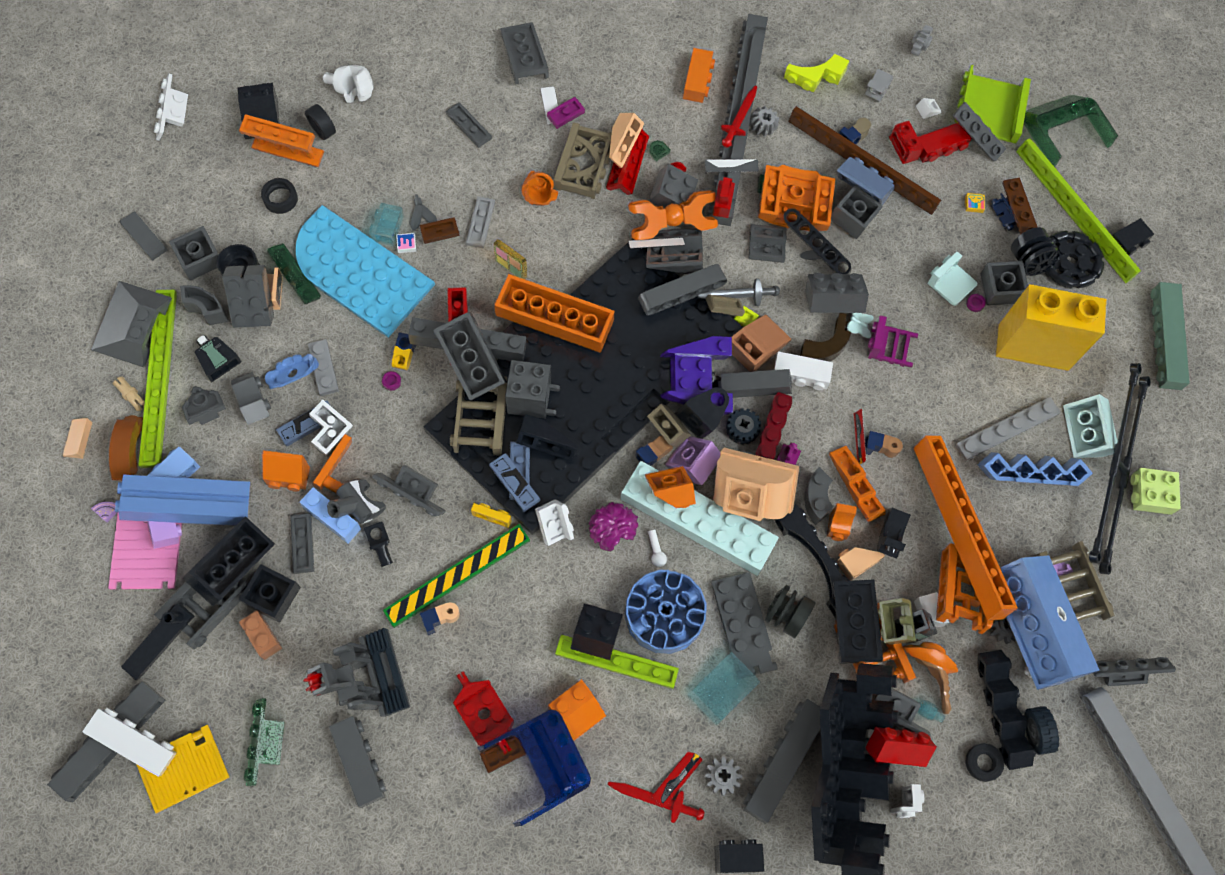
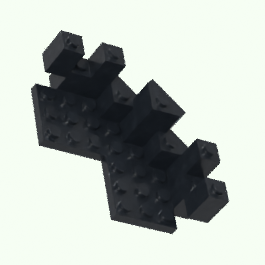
[811,663,899,875]

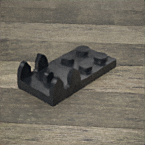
[833,579,883,664]

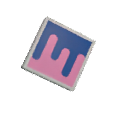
[396,233,417,253]

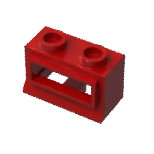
[889,121,924,164]

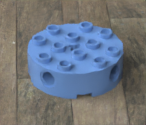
[625,569,707,654]

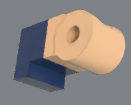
[420,602,460,635]

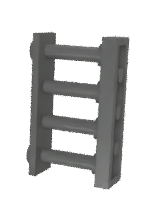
[154,581,249,650]

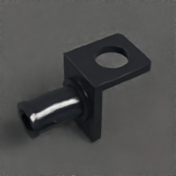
[364,522,393,567]

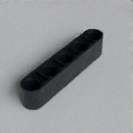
[784,208,852,274]

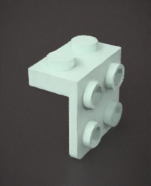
[927,252,977,306]

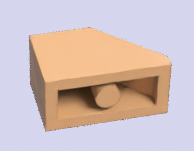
[837,547,885,581]

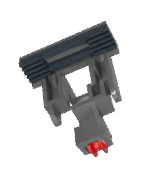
[303,628,411,717]

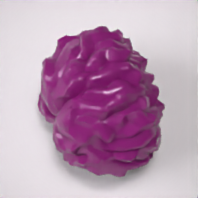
[588,502,638,552]

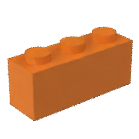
[683,48,715,103]

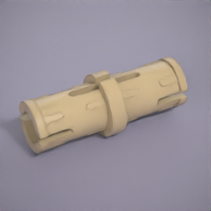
[113,377,145,411]

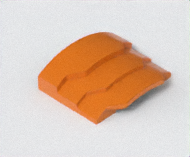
[758,165,835,231]

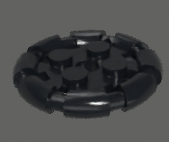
[1045,230,1105,289]

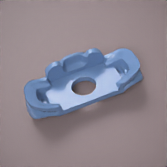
[265,354,319,389]

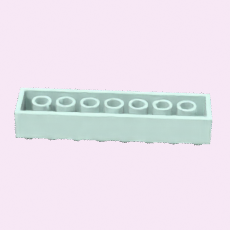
[621,461,779,576]

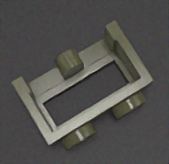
[878,598,916,644]

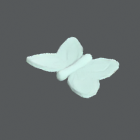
[847,313,874,338]

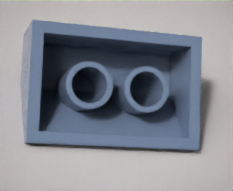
[837,157,895,206]

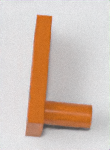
[313,434,352,494]

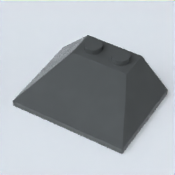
[646,228,703,274]
[91,281,172,367]

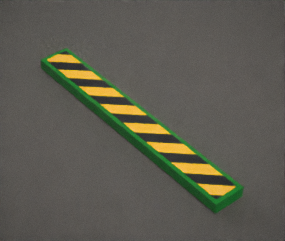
[383,524,530,628]

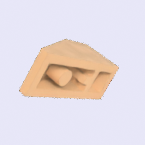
[609,113,644,168]

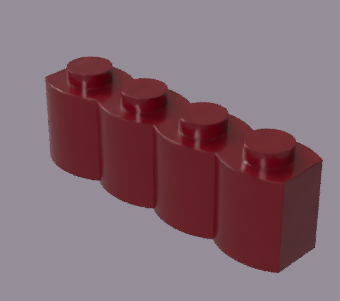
[755,392,792,460]

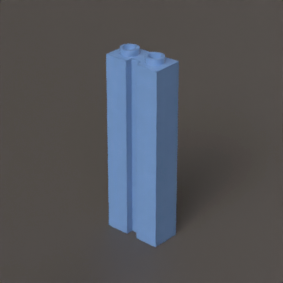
[115,475,250,525]

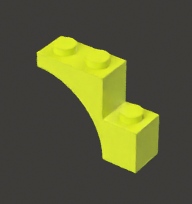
[784,54,849,92]

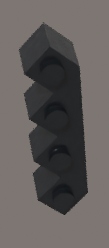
[977,650,1036,770]

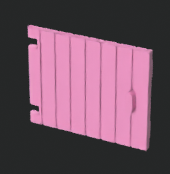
[108,512,182,590]

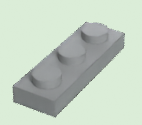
[308,339,339,396]

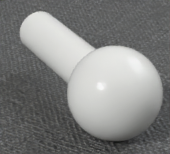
[648,530,667,567]

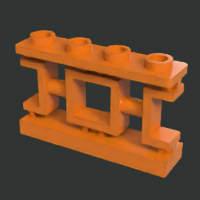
[936,543,993,634]

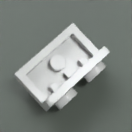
[535,500,574,546]
[890,784,924,818]

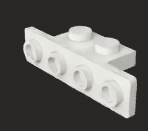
[154,73,188,141]

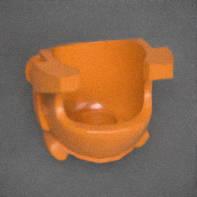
[521,171,558,206]

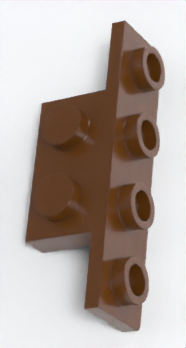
[1002,177,1038,234]

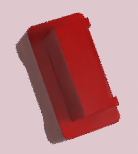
[713,177,735,218]

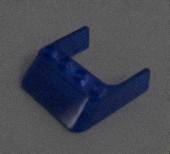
[477,710,591,827]

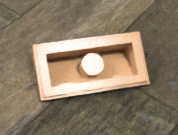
[63,418,92,459]

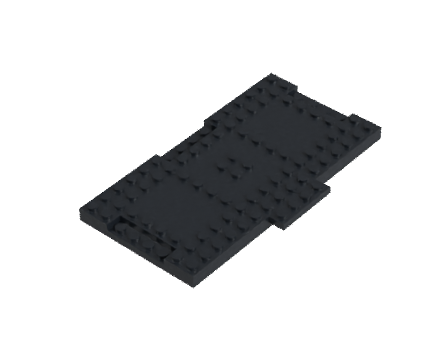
[423,238,743,535]

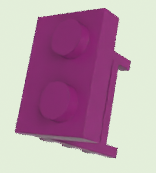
[868,315,918,368]

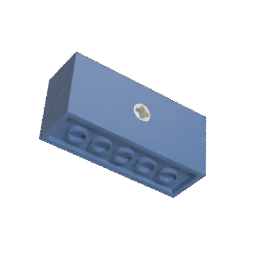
[1000,555,1099,690]

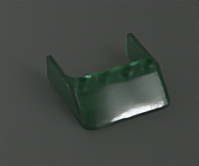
[1024,95,1118,167]

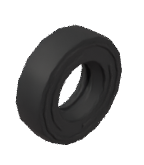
[965,743,1004,782]

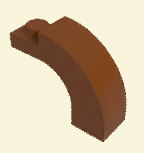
[109,415,143,481]

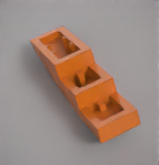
[829,446,886,522]

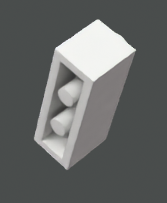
[773,351,833,390]

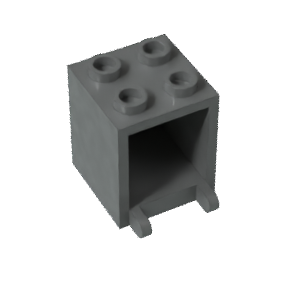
[505,360,560,419]

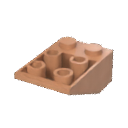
[732,314,792,372]

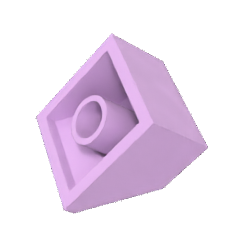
[665,436,720,485]

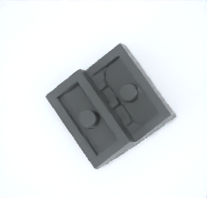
[749,224,787,263]

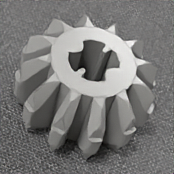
[749,106,779,137]

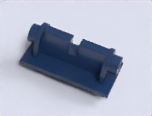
[991,193,1018,231]

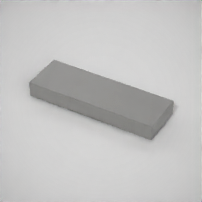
[466,196,495,248]

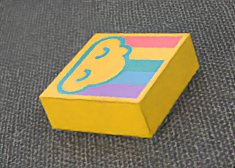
[965,193,985,213]

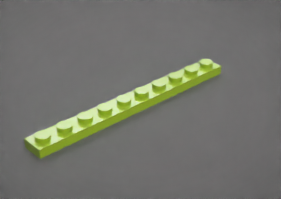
[1016,138,1141,283]
[138,290,177,468]

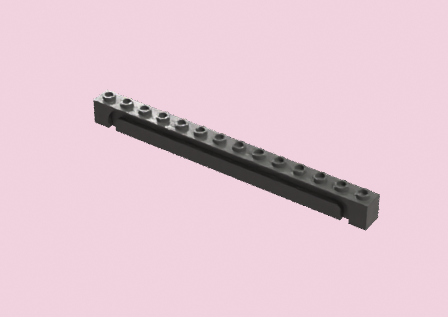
[707,14,768,226]

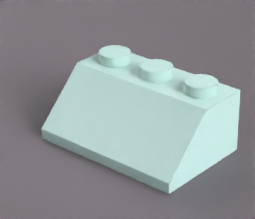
[1063,394,1117,458]

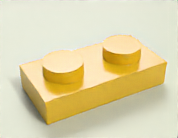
[471,503,512,528]

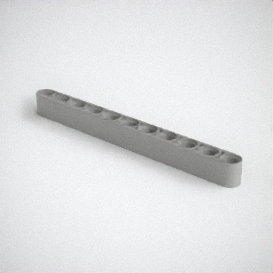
[1082,687,1217,875]

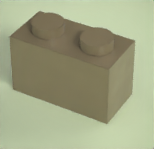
[647,404,691,447]

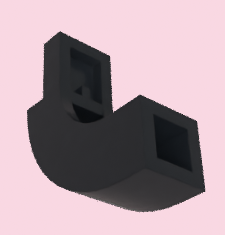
[877,508,911,559]

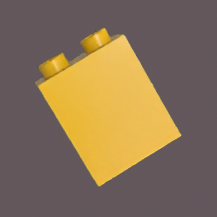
[996,284,1107,371]

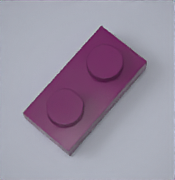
[547,97,585,129]

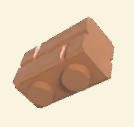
[239,611,283,660]

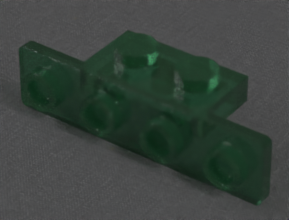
[267,243,321,304]
[244,698,285,787]

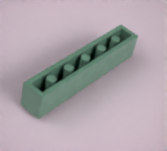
[1150,282,1190,390]

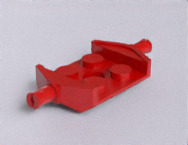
[453,671,514,754]

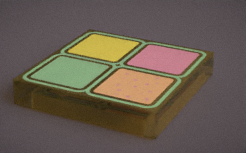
[493,239,527,279]

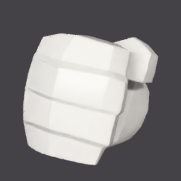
[323,65,374,103]

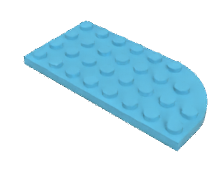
[296,205,435,338]

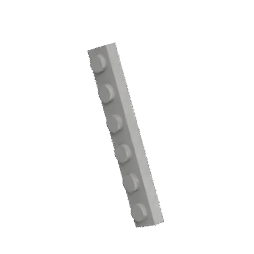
[955,397,1061,461]

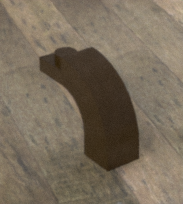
[800,313,851,362]

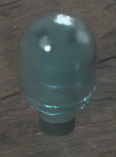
[918,700,946,723]

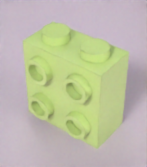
[1130,468,1181,515]

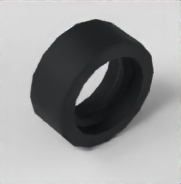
[305,104,336,140]
[261,178,298,214]

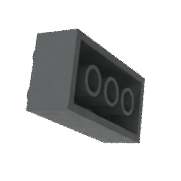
[434,312,507,400]

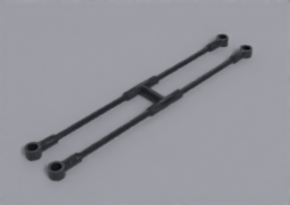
[1089,363,1151,575]

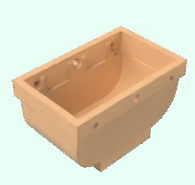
[713,448,799,521]

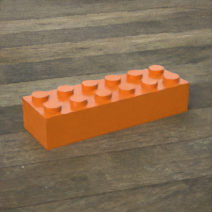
[494,274,615,353]

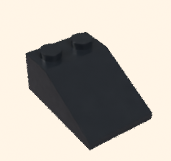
[237,82,280,140]

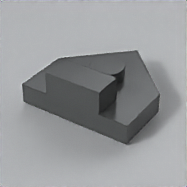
[182,386,226,425]

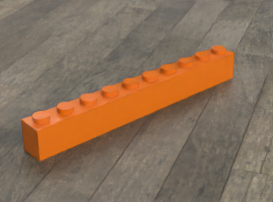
[913,435,1018,620]

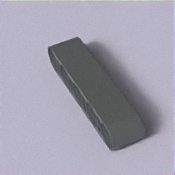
[638,264,727,315]

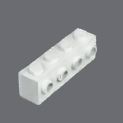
[82,707,177,777]

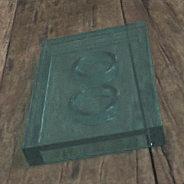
[688,652,761,726]

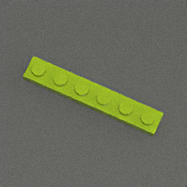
[555,634,679,689]

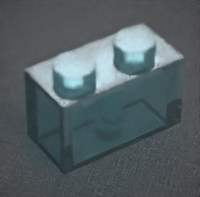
[369,203,404,247]

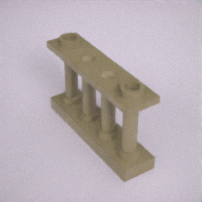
[450,376,508,456]
[1034,541,1115,621]

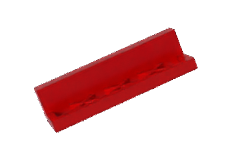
[606,129,649,195]

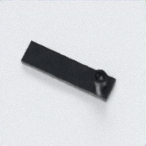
[121,603,195,680]

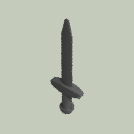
[698,278,780,306]

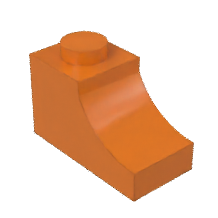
[827,503,857,541]

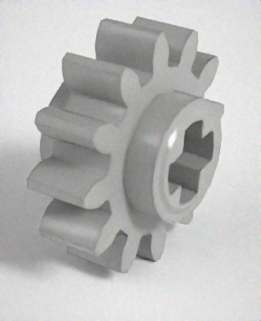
[911,25,933,56]
[704,757,743,796]

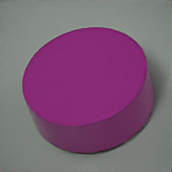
[966,294,986,312]
[382,371,402,391]

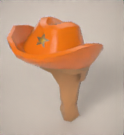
[903,641,958,714]

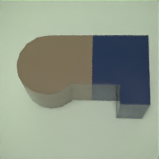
[839,118,871,144]

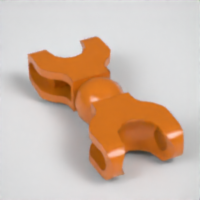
[628,190,718,240]

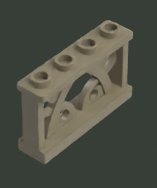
[554,122,612,199]

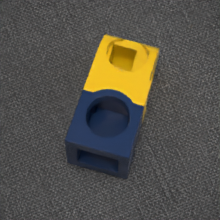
[392,332,417,370]

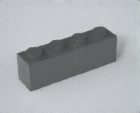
[329,716,387,808]

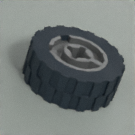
[1024,706,1059,755]

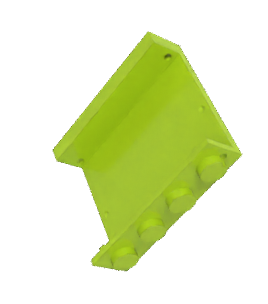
[954,65,1031,144]

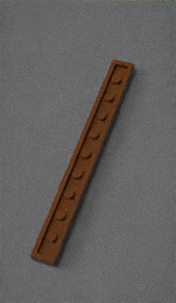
[788,106,941,215]

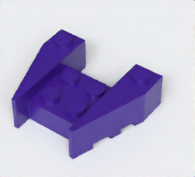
[661,336,733,416]

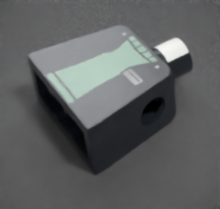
[195,335,242,383]
[895,609,937,643]

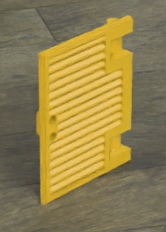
[136,725,230,814]

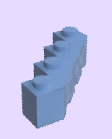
[977,452,1093,486]

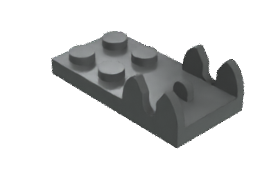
[500,22,549,85]

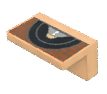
[267,267,283,310]

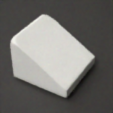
[916,98,941,119]

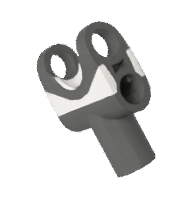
[327,480,386,524]

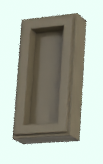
[706,294,745,316]

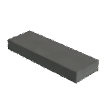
[446,102,492,148]
[119,211,168,261]
[290,513,315,574]

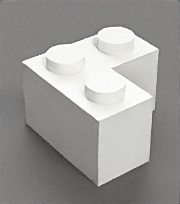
[309,400,353,456]

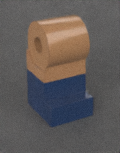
[865,431,903,458]
[635,435,673,466]

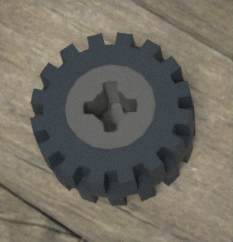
[726,408,761,445]

